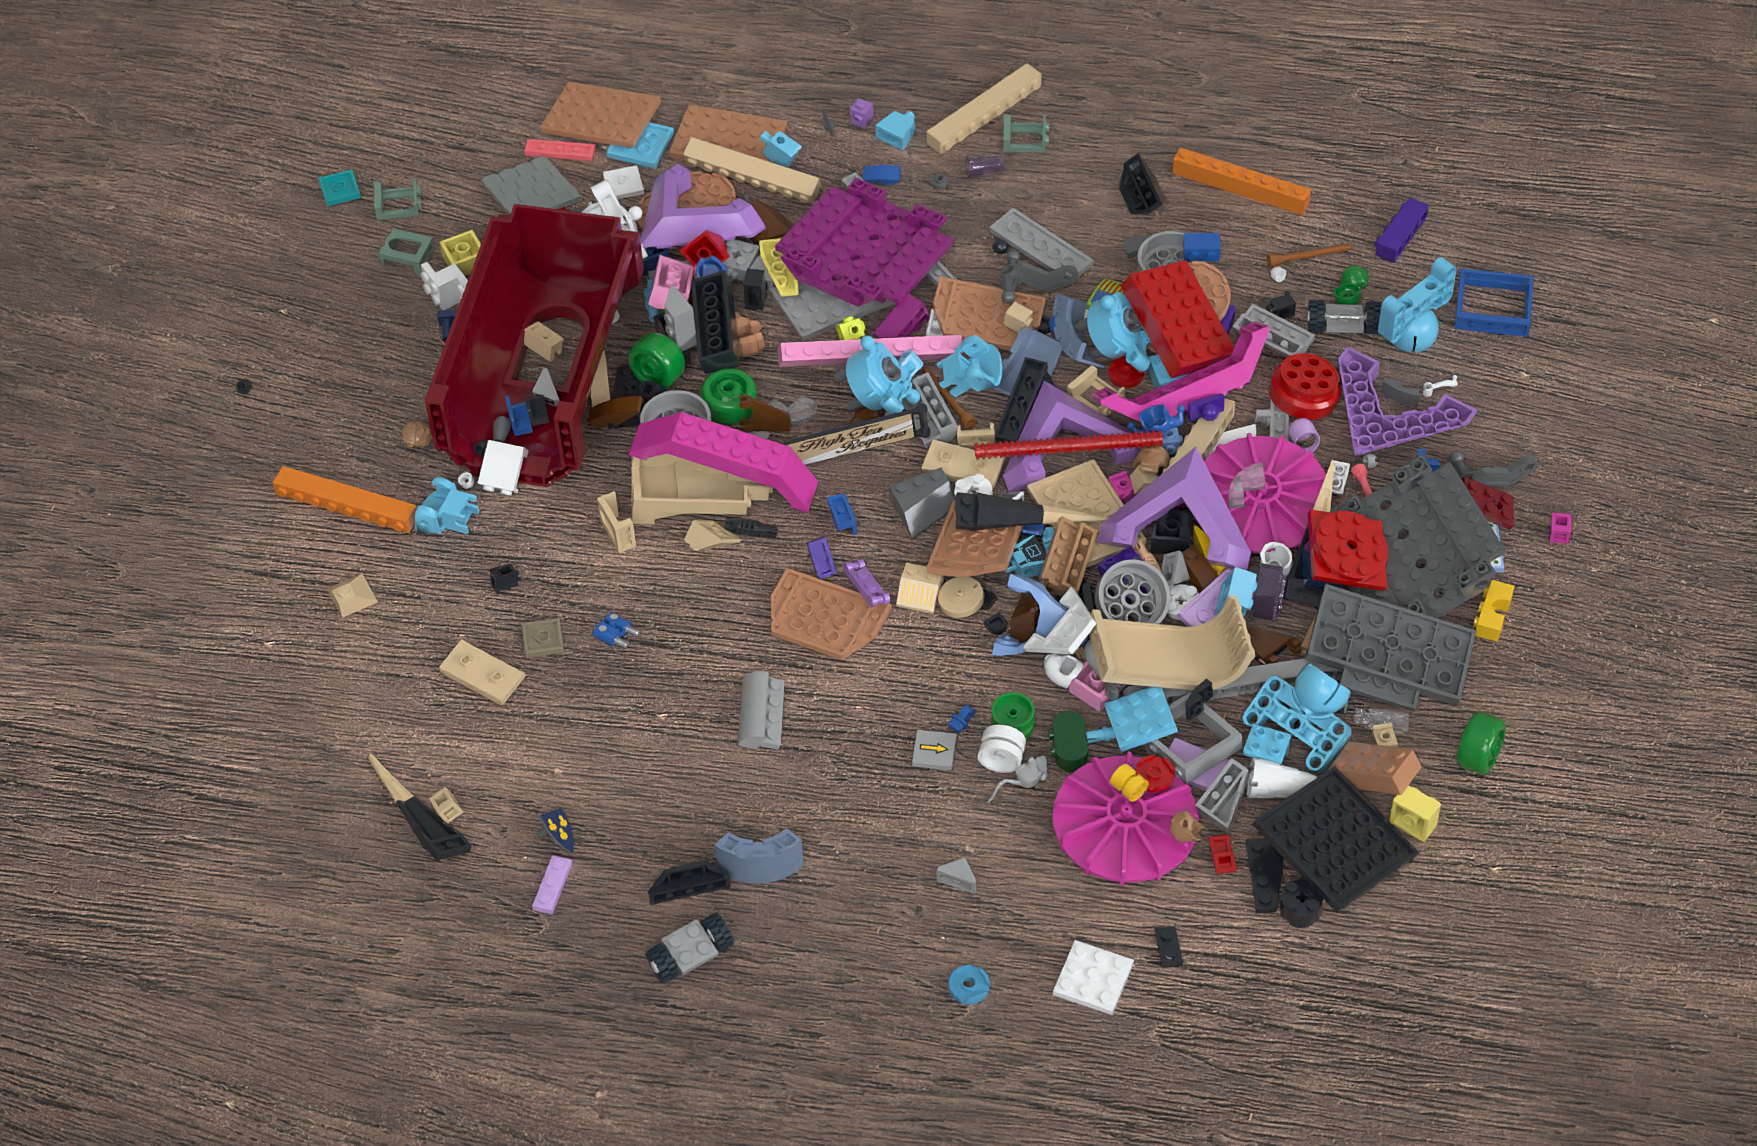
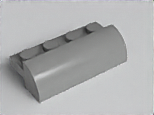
[1233,303,1315,358]
[901,372,958,448]
[738,671,785,750]

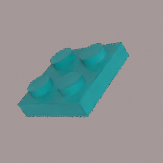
[318,169,361,207]

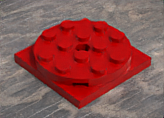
[1308,509,1388,591]

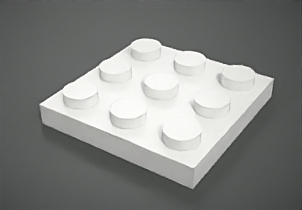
[1053,940,1134,1015]

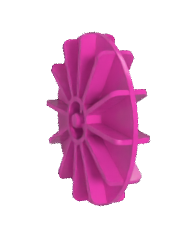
[1204,433,1326,554]
[1053,752,1199,886]

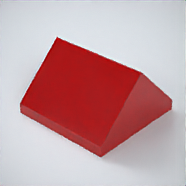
[679,230,730,267]

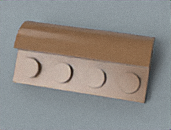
[1038,516,1098,596]

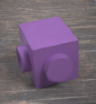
[850,98,874,129]

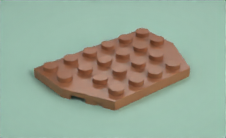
[933,276,1046,351]
[927,500,1023,577]
[771,568,892,660]

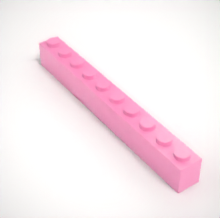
[778,335,963,367]

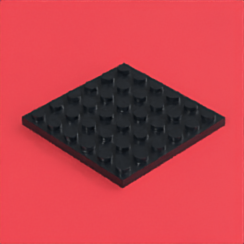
[1252,766,1419,913]

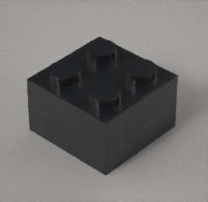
[1150,509,1193,553]

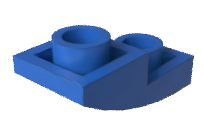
[862,165,901,186]

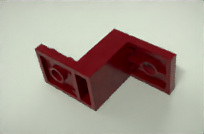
[1462,477,1514,530]

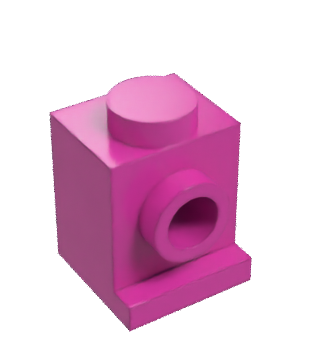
[1109,470,1136,503]
[1549,513,1571,544]

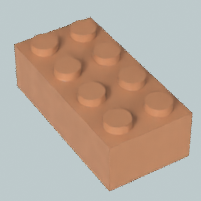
[1329,741,1422,795]

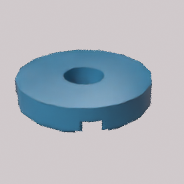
[948,964,990,1004]

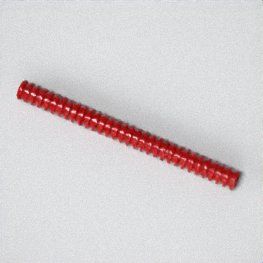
[975,430,1163,460]

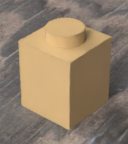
[1003,302,1034,332]
[1130,465,1158,494]

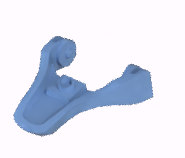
[992,574,1089,655]

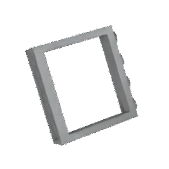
[1140,692,1243,784]

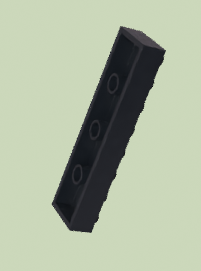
[995,357,1048,443]

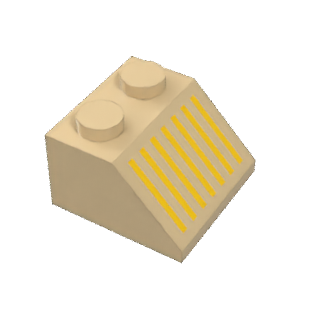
[896,562,944,614]

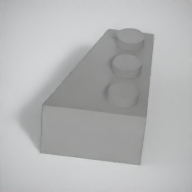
[1195,758,1249,834]

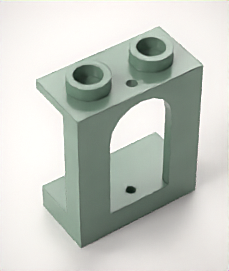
[1003,115,1049,152]
[374,178,422,220]
[379,229,435,275]

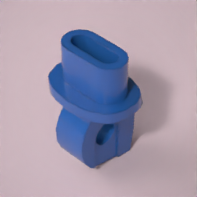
[948,704,976,733]

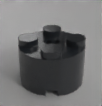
[1280,880,1323,928]

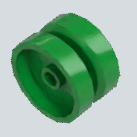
[991,692,1035,739]

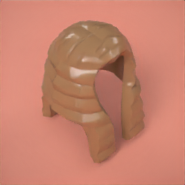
[1132,445,1170,477]

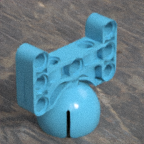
[1378,257,1457,352]
[1243,663,1351,774]

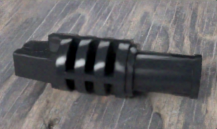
[725,517,778,538]

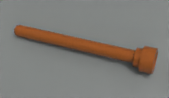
[1267,244,1351,268]
[922,368,977,429]

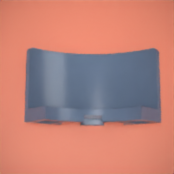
[1053,293,1104,368]
[993,327,1063,396]
[715,828,804,883]

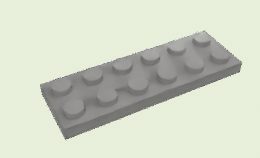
[990,208,1094,278]

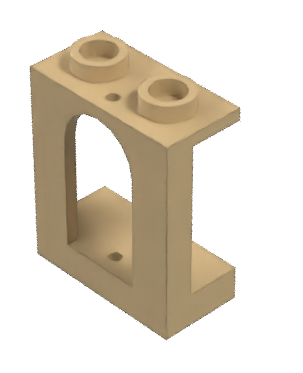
[1067,365,1125,416]
[597,491,636,553]

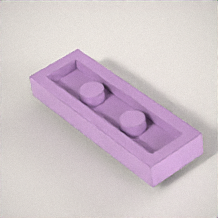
[532,855,572,915]

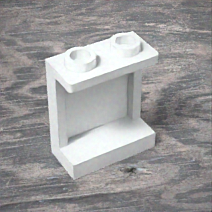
[478,440,529,496]

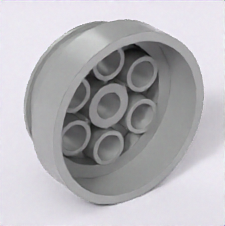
[1137,231,1206,272]
[640,390,711,423]
[1095,559,1171,624]

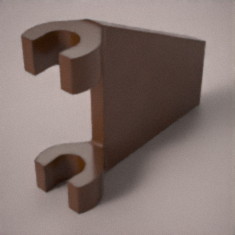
[740,394,790,433]
[1247,627,1302,664]

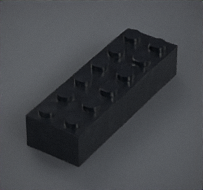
[691,270,740,374]

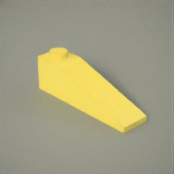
[760,238,799,297]

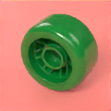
[628,332,685,389]
[701,368,757,425]
[1456,711,1506,775]

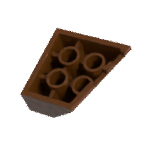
[747,200,794,246]
[1008,578,1049,643]

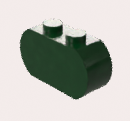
[1048,711,1088,772]

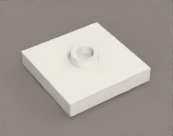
[603,165,644,199]

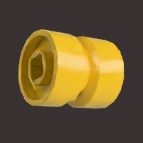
[1110,764,1149,802]

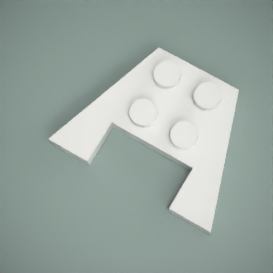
[1023,587,1097,654]

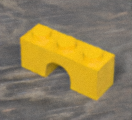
[1473,580,1515,642]

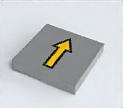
[912,730,957,771]

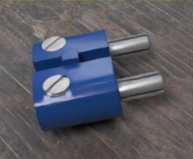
[593,612,640,648]

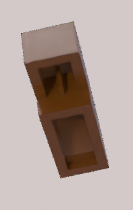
[588,396,642,429]

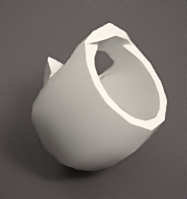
[1260,542,1293,580]
[1044,653,1083,689]

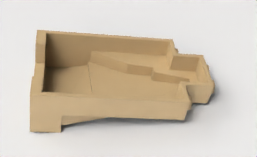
[631,454,773,524]

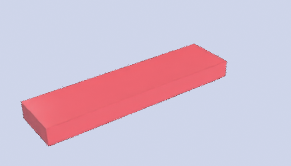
[524,139,596,161]

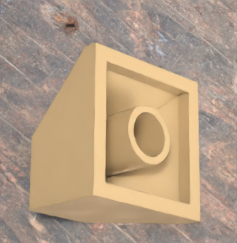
[684,520,741,551]
[327,574,378,618]

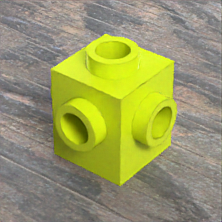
[835,316,866,340]

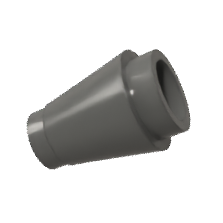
[493,416,512,443]

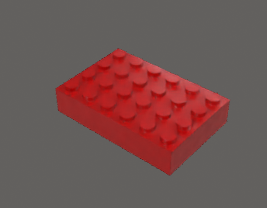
[1120,260,1234,378]

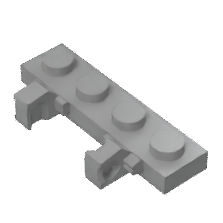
[1255,399,1289,441]

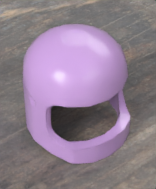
[1288,418,1320,452]

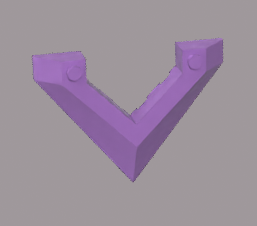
[641,164,765,250]
[1338,346,1477,456]
[1003,381,1142,492]
[1097,447,1251,571]

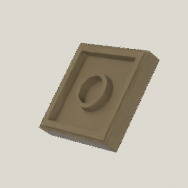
[521,618,564,658]

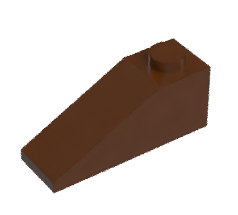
[1182,545,1217,593]

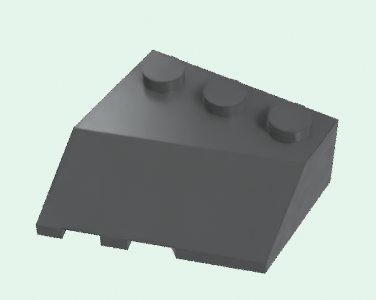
[889,467,955,540]

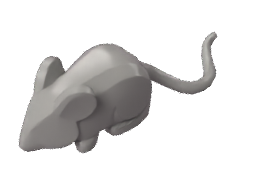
[987,755,1048,803]

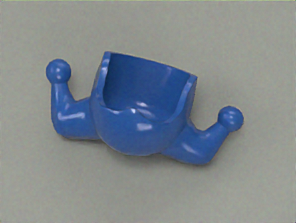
[1127,404,1185,435]

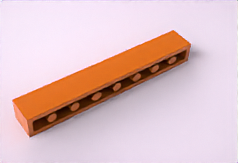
[1173,147,1311,215]
[272,466,417,533]

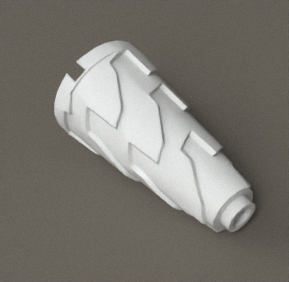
[1247,757,1318,798]

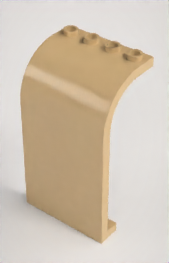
[1089,595,1255,690]

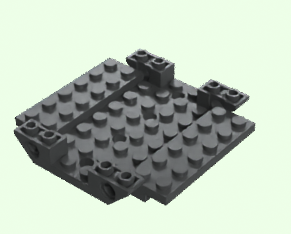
[1330,454,1507,618]

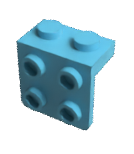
[1243,724,1292,764]

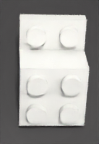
[420,262,468,310]

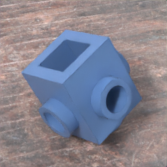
[1162,428,1183,457]

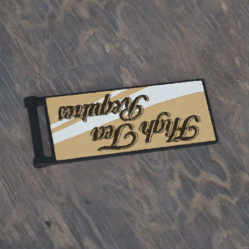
[784,403,931,465]

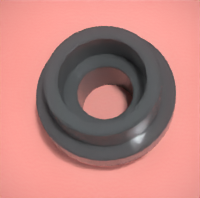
[931,174,949,190]

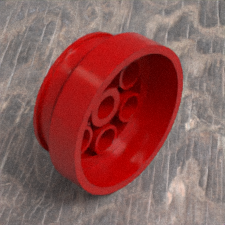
[1268,353,1341,420]

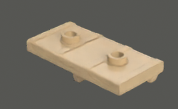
[922,439,1005,490]
[439,639,526,705]

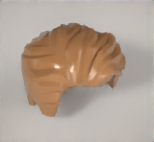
[402,420,432,449]
[1170,810,1203,842]

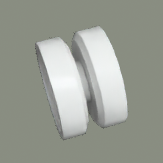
[978,725,1026,773]

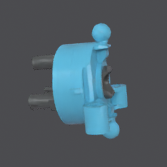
[1074,292,1152,372]
[834,335,924,415]

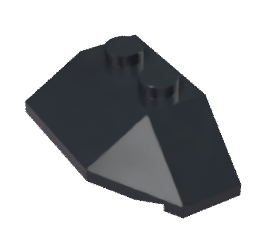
[1119,153,1166,215]
[648,860,730,905]

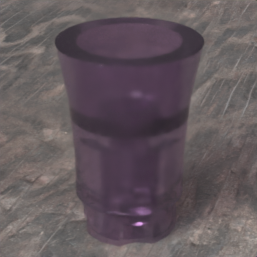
[965,155,1004,179]

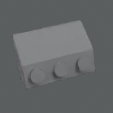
[664,285,697,352]

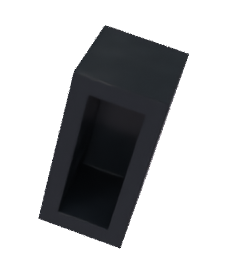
[743,269,767,310]

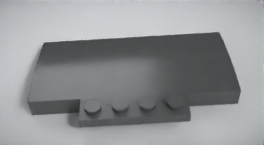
[1305,584,1477,712]

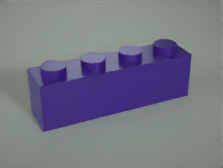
[1375,198,1429,263]

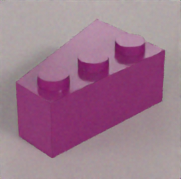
[874,293,930,339]

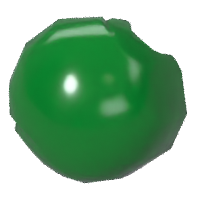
[1339,265,1369,289]
[1334,283,1361,305]

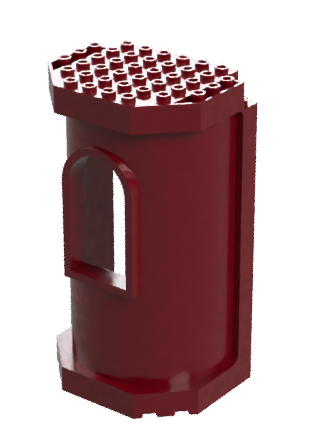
[424,204,644,487]

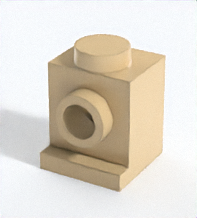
[1371,722,1398,747]
[429,787,464,823]

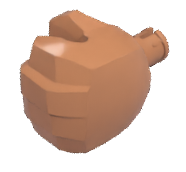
[735,312,765,357]

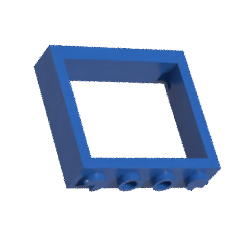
[1454,268,1534,337]

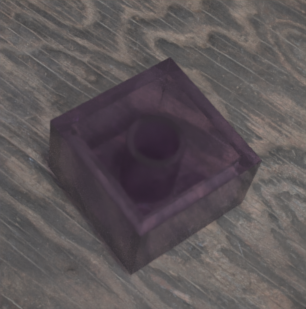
[1253,563,1287,620]

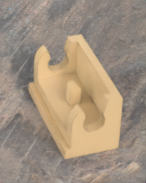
[524,321,564,362]
[956,423,995,448]

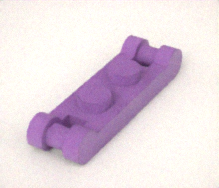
[843,559,890,607]

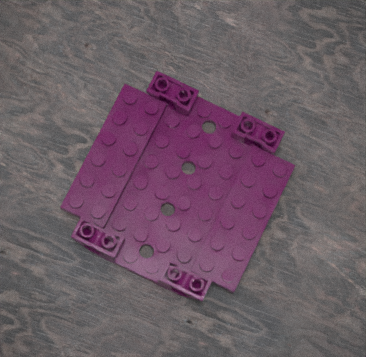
[775,178,954,307]

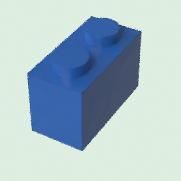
[1183,233,1221,262]

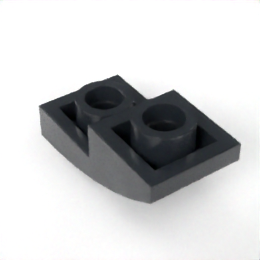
[1185,679,1213,721]

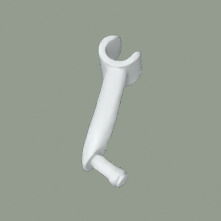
[1423,375,1458,397]

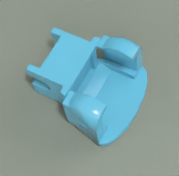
[937,335,1002,397]
[414,477,480,534]

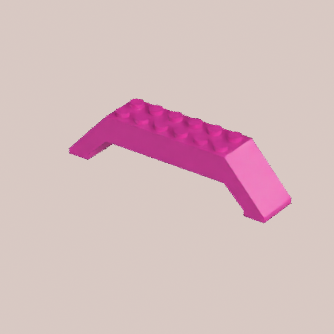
[1090,321,1270,422]
[629,412,818,513]

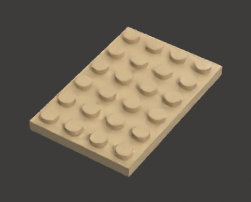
[1027,459,1146,568]

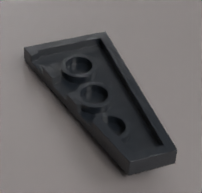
[608,365,642,430]
[1246,838,1284,913]

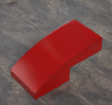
[1208,835,1237,874]

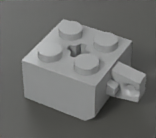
[723,239,760,282]

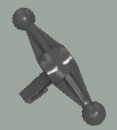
[999,250,1078,304]
[1449,451,1539,486]

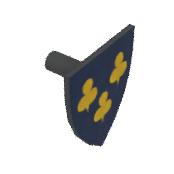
[537,808,574,854]

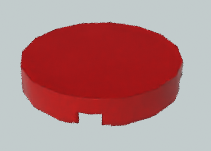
[1108,357,1144,389]
[1135,755,1175,792]

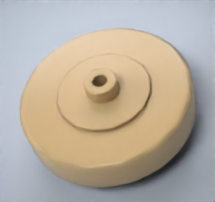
[938,577,984,618]

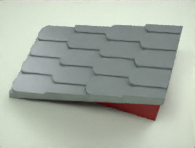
[481,157,582,215]

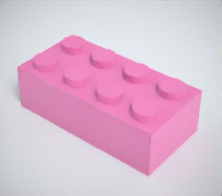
[648,255,694,309]
[1069,661,1124,712]

